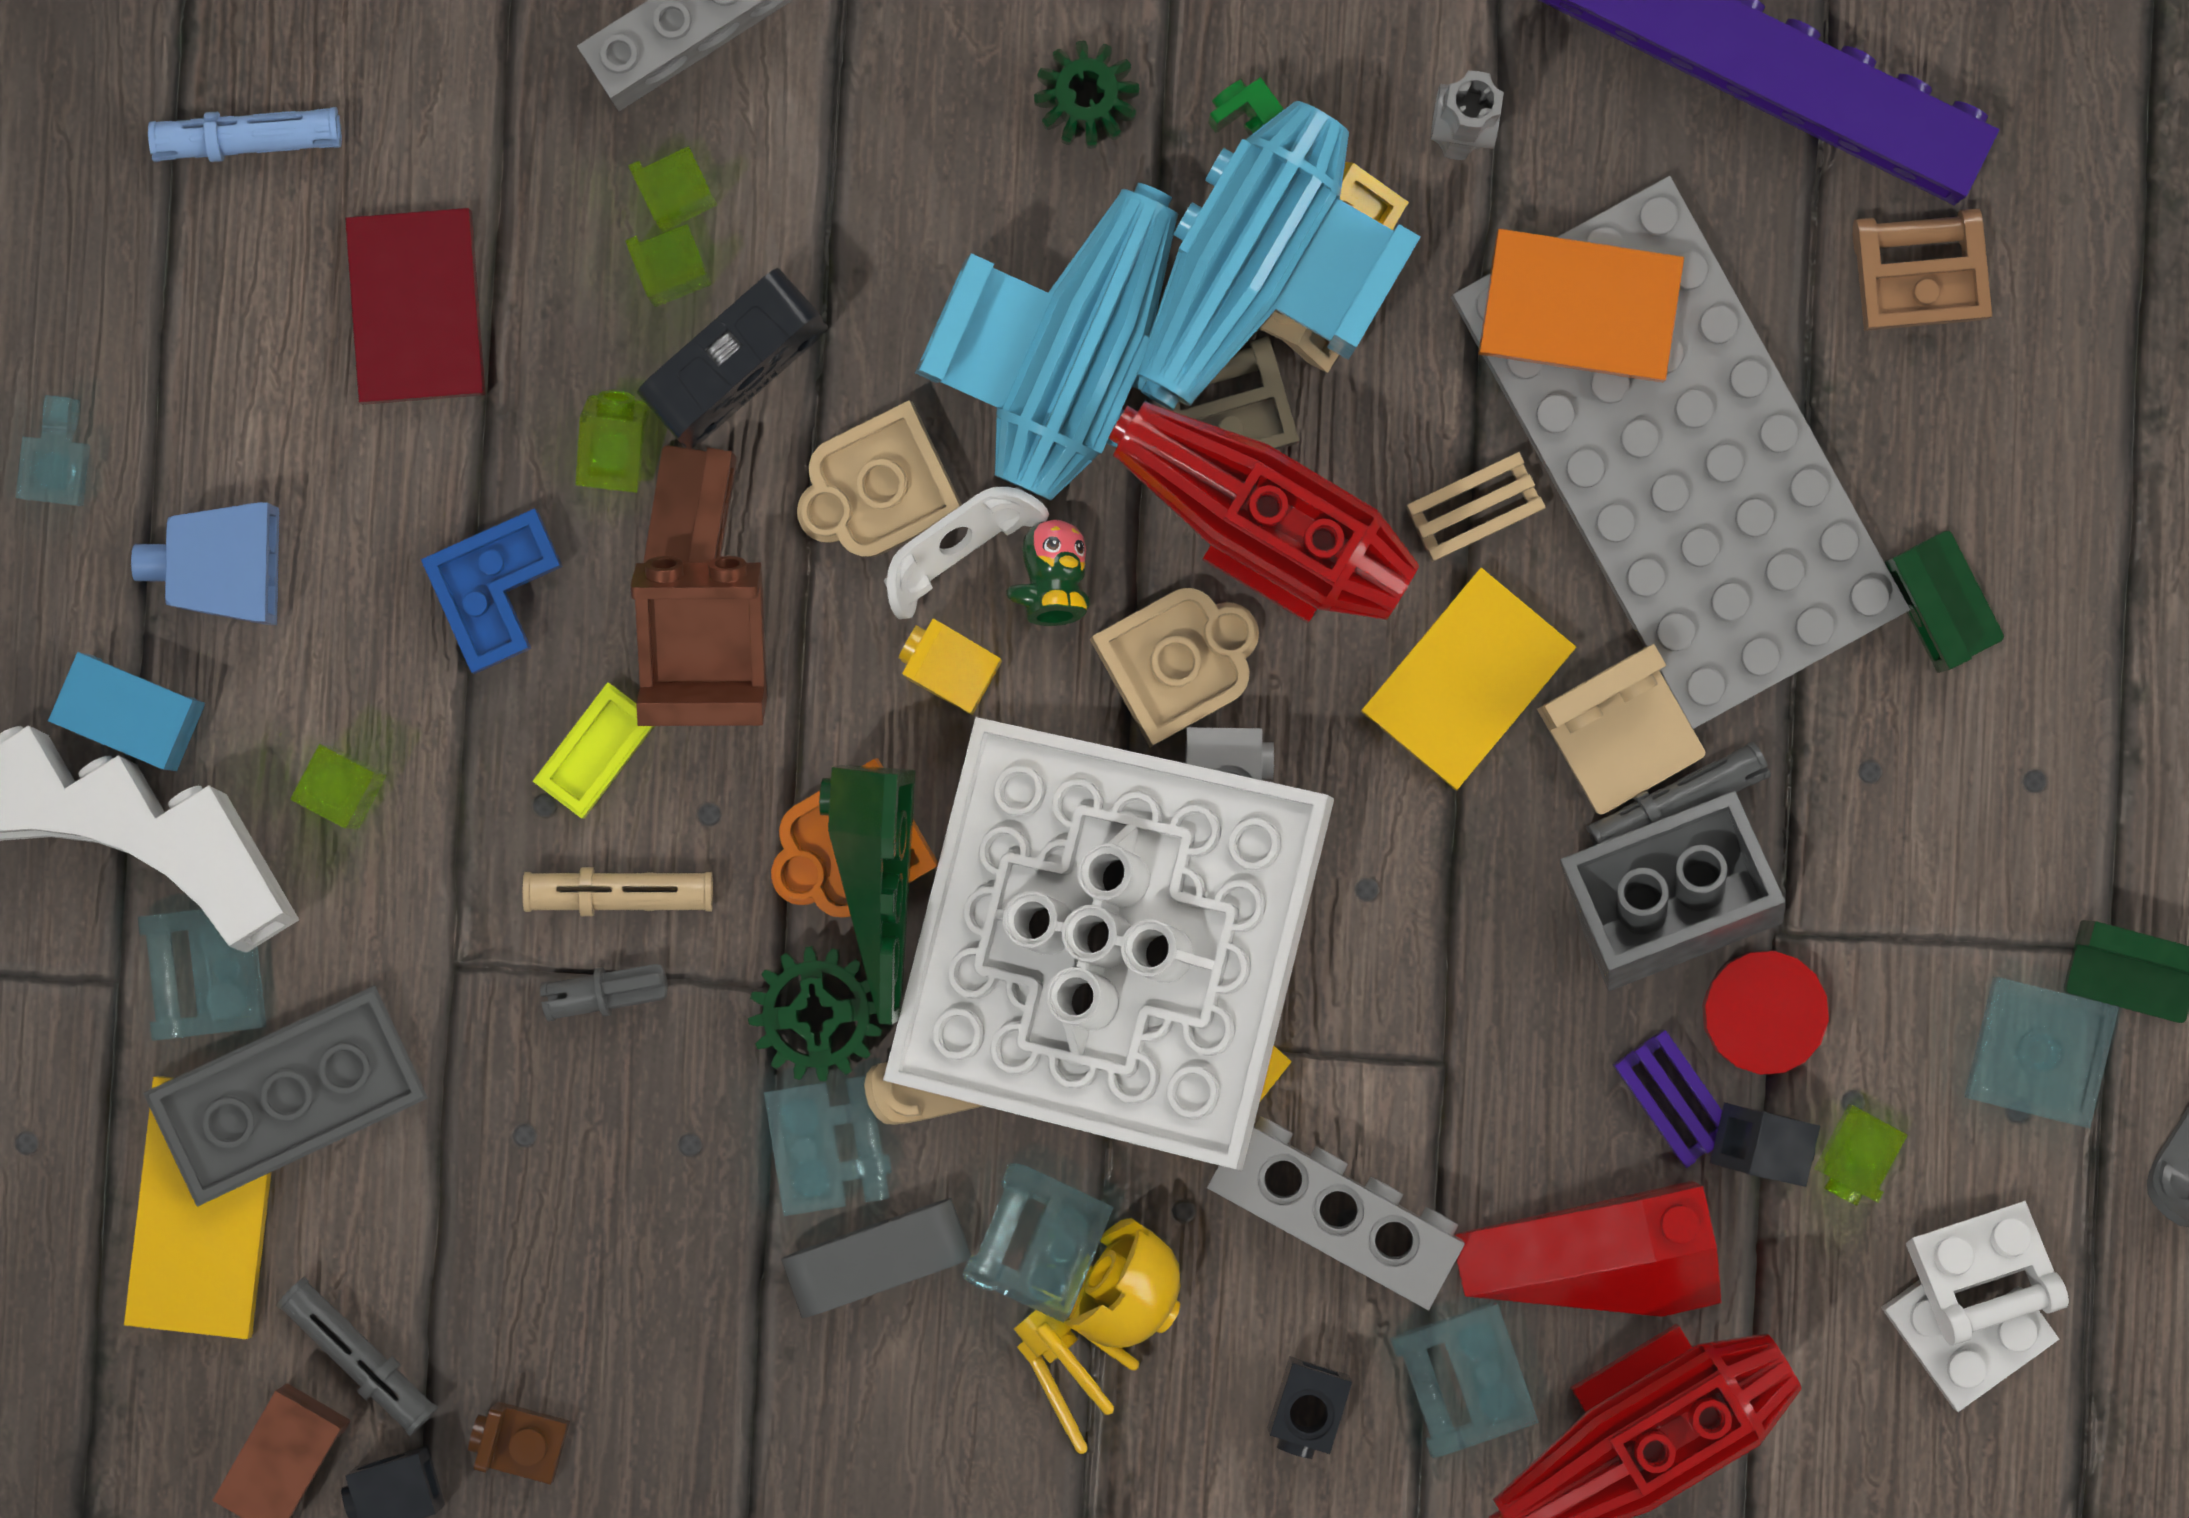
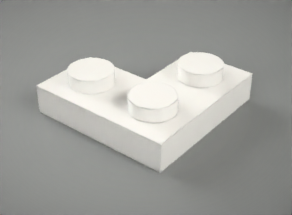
[1881,1280,2060,1412]

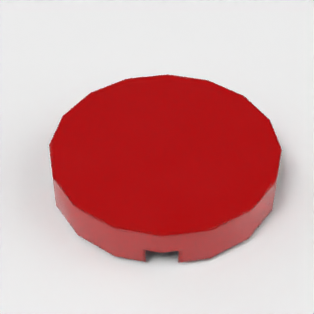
[1702,950,1829,1075]

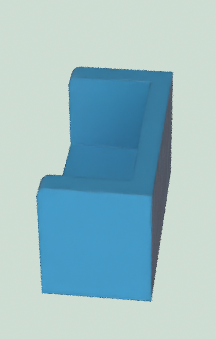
[48,652,205,771]

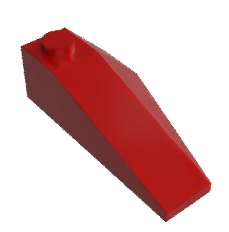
[1454,1181,1722,1317]

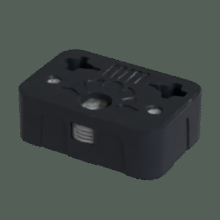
[637,268,828,450]

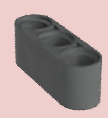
[781,1198,972,1318]

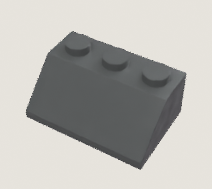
[1560,791,1786,991]

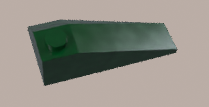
[819,765,916,1025]

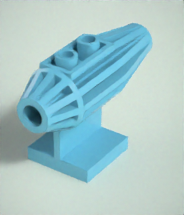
[1136,101,1421,410]
[915,183,1178,500]

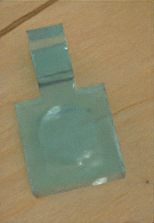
[16,395,90,506]

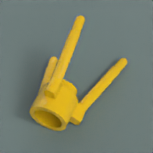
[1014,1297,1139,1454]

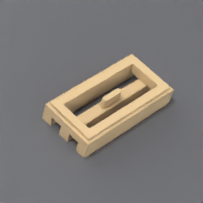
[1406,452,1546,562]

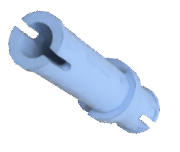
[148,107,342,162]

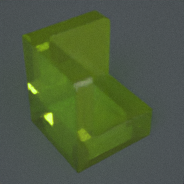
[628,146,718,232]
[625,224,713,307]

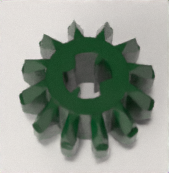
[1034,40,1139,149]

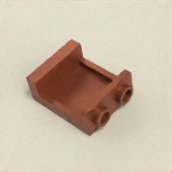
[630,556,767,726]

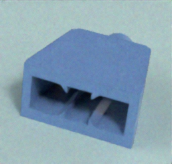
[131,502,279,625]

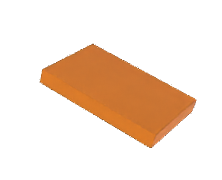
[1478,229,1684,383]

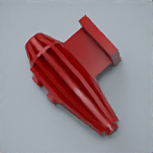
[1108,401,1419,623]
[1488,1324,1802,1518]

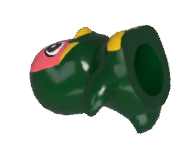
[1006,519,1090,626]

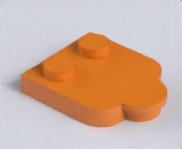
[771,758,939,918]

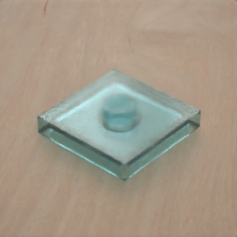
[1964,977,2119,1128]

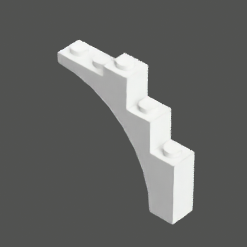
[0,725,299,953]

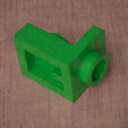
[1208,77,1284,136]

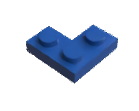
[421,508,563,674]

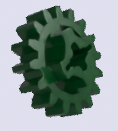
[748,946,883,1082]

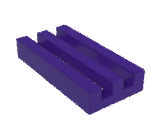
[1612,1029,1722,1168]

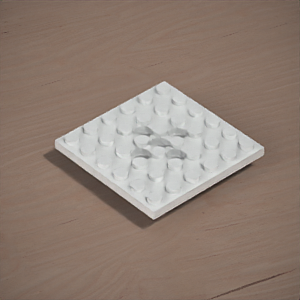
[883,717,1334,1171]

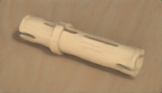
[523,867,713,916]

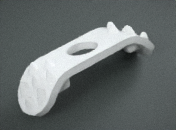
[884,487,1049,619]

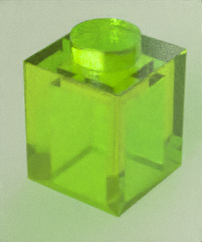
[290,744,387,830]

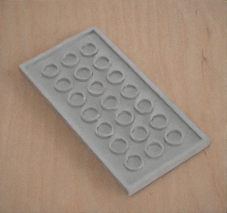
[1451,176,1910,729]

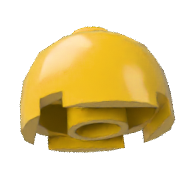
[1062,1218,1180,1348]

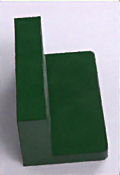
[1884,531,2004,673]
[2063,920,2189,1023]

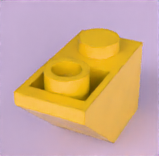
[898,619,1002,715]

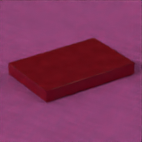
[345,208,486,405]

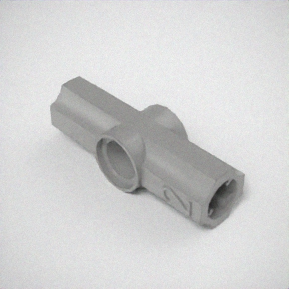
[1431,70,1504,160]

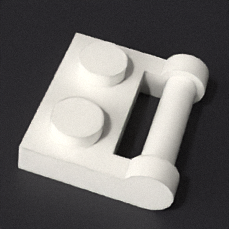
[1906,1201,2069,1346]

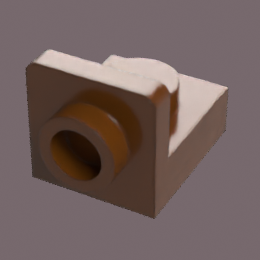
[468,1401,570,1485]

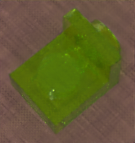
[575,390,649,493]
[1814,1104,1908,1206]

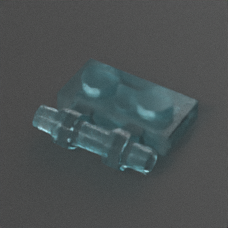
[764,1075,892,1216]

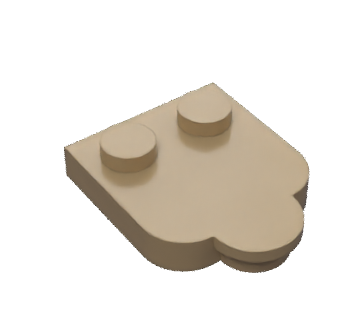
[797,400,962,557]
[1090,588,1259,747]

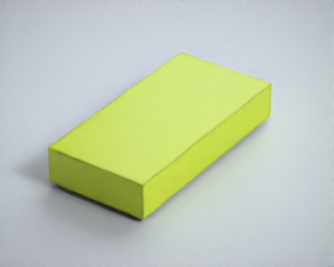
[533,682,655,819]

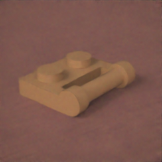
[1853,208,1992,331]

